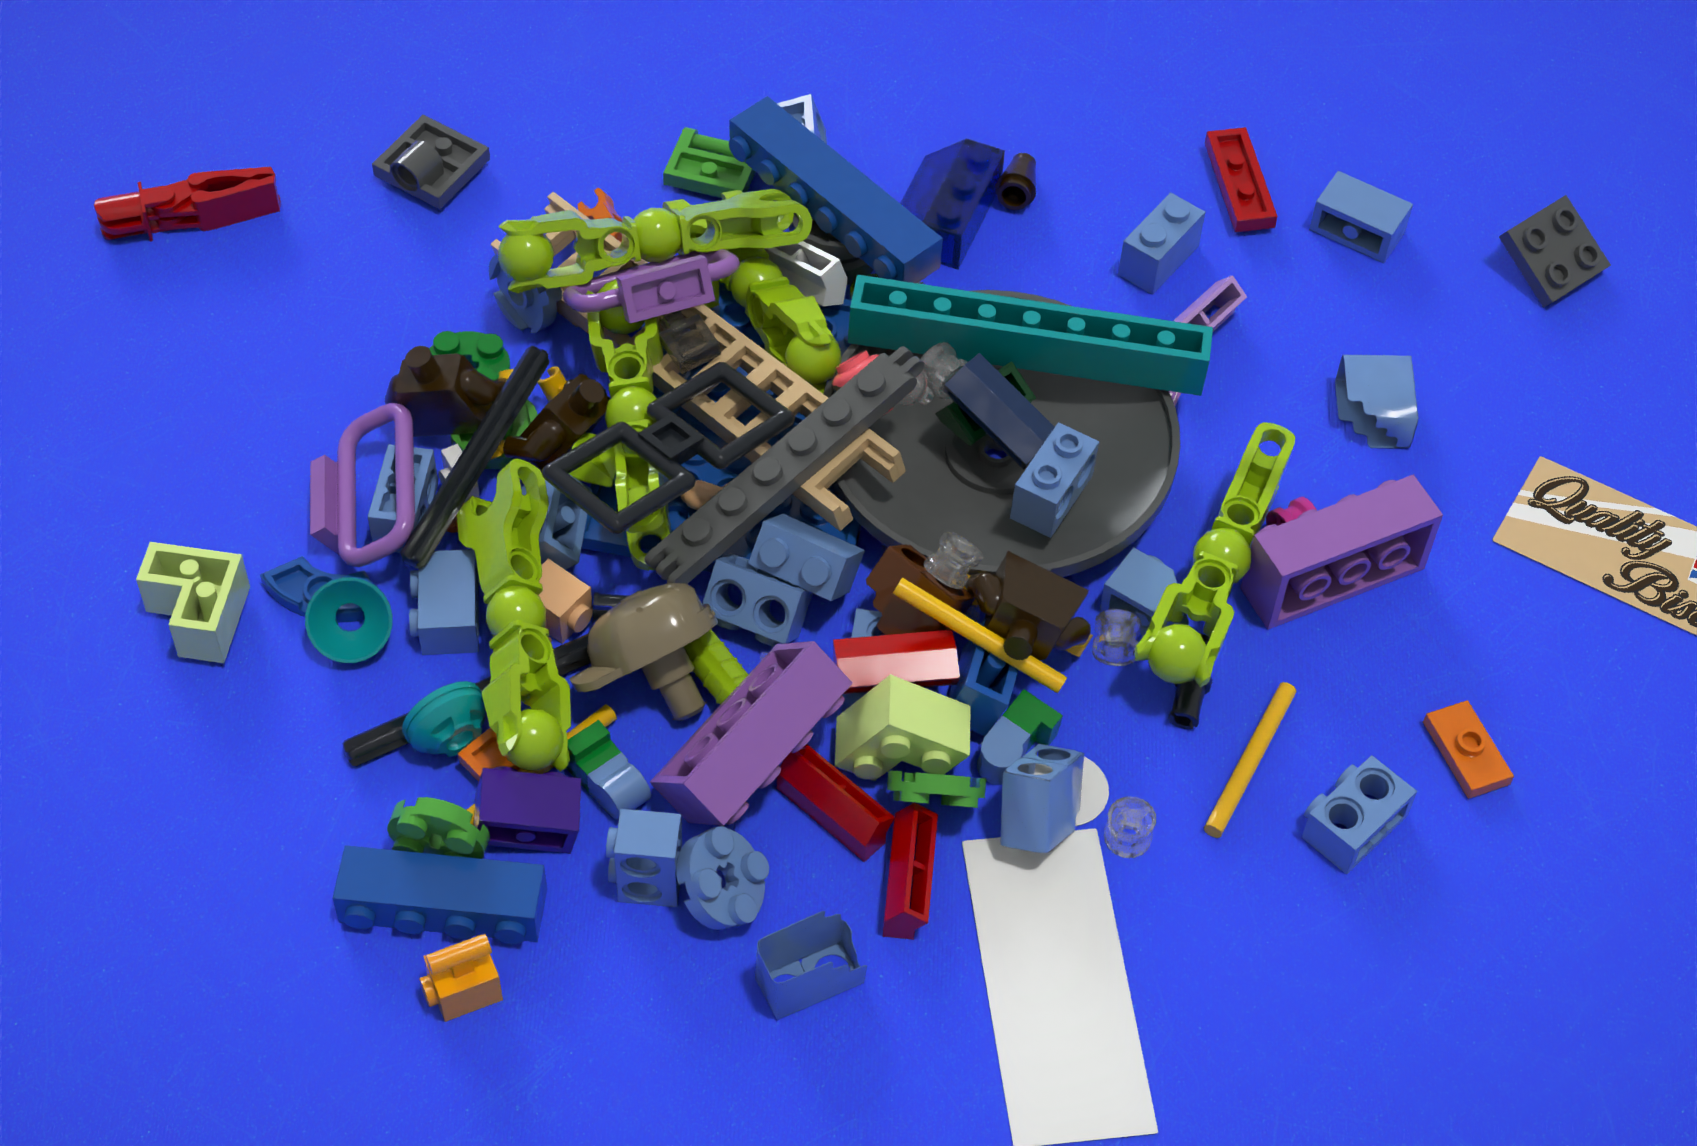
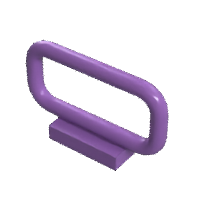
[563,249,740,324]
[310,403,415,567]

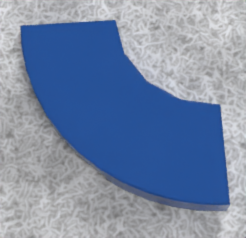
[260,556,372,623]

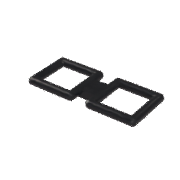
[542,362,795,534]

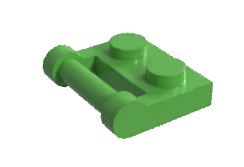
[663,127,756,198]

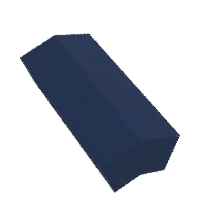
[943,353,1055,470]

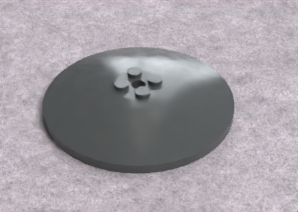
[824,290,1180,578]

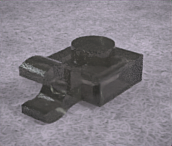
[659,310,721,374]

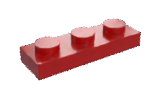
[1205,127,1278,232]

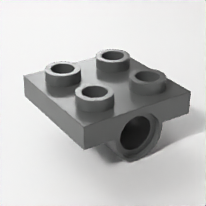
[372,115,490,209]
[1499,195,1611,308]

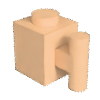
[539,558,593,644]

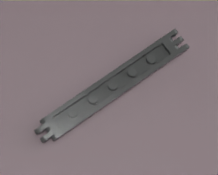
[645,346,925,584]

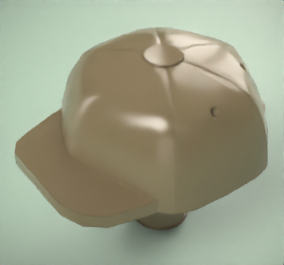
[569,583,718,721]

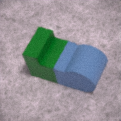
[977,689,1063,785]
[566,720,651,820]

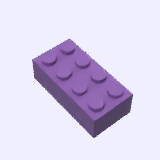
[1240,474,1443,630]
[650,641,853,826]

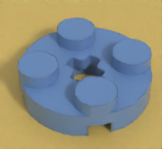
[489,254,562,333]
[676,826,769,930]

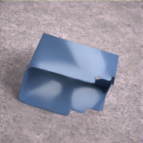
[1335,355,1419,448]
[1000,744,1084,853]
[755,911,867,1020]

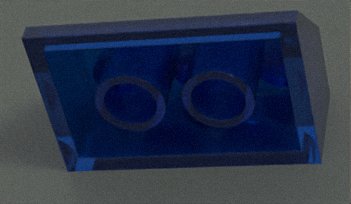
[900,138,1005,270]

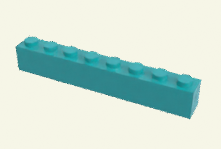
[848,275,1213,396]

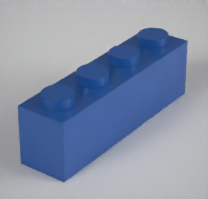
[332,845,547,944]

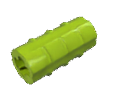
[684,630,749,705]

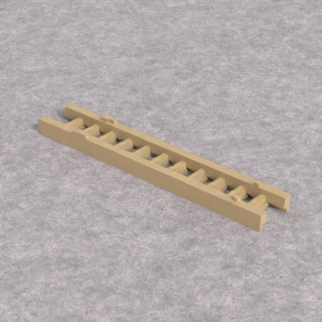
[490,192,906,531]

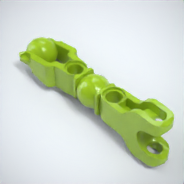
[498,189,812,293]
[662,190,842,394]
[586,279,672,570]
[1134,422,1295,688]
[457,459,571,771]

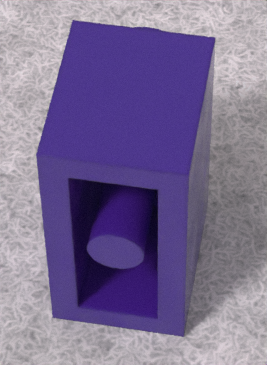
[474,766,581,854]

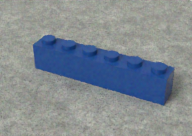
[729,96,943,283]

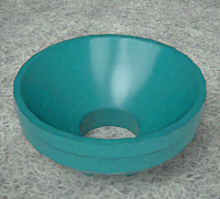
[305,577,393,663]
[402,681,486,757]

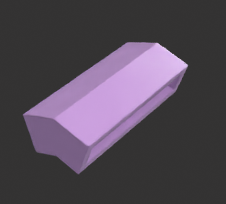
[1173,275,1247,332]

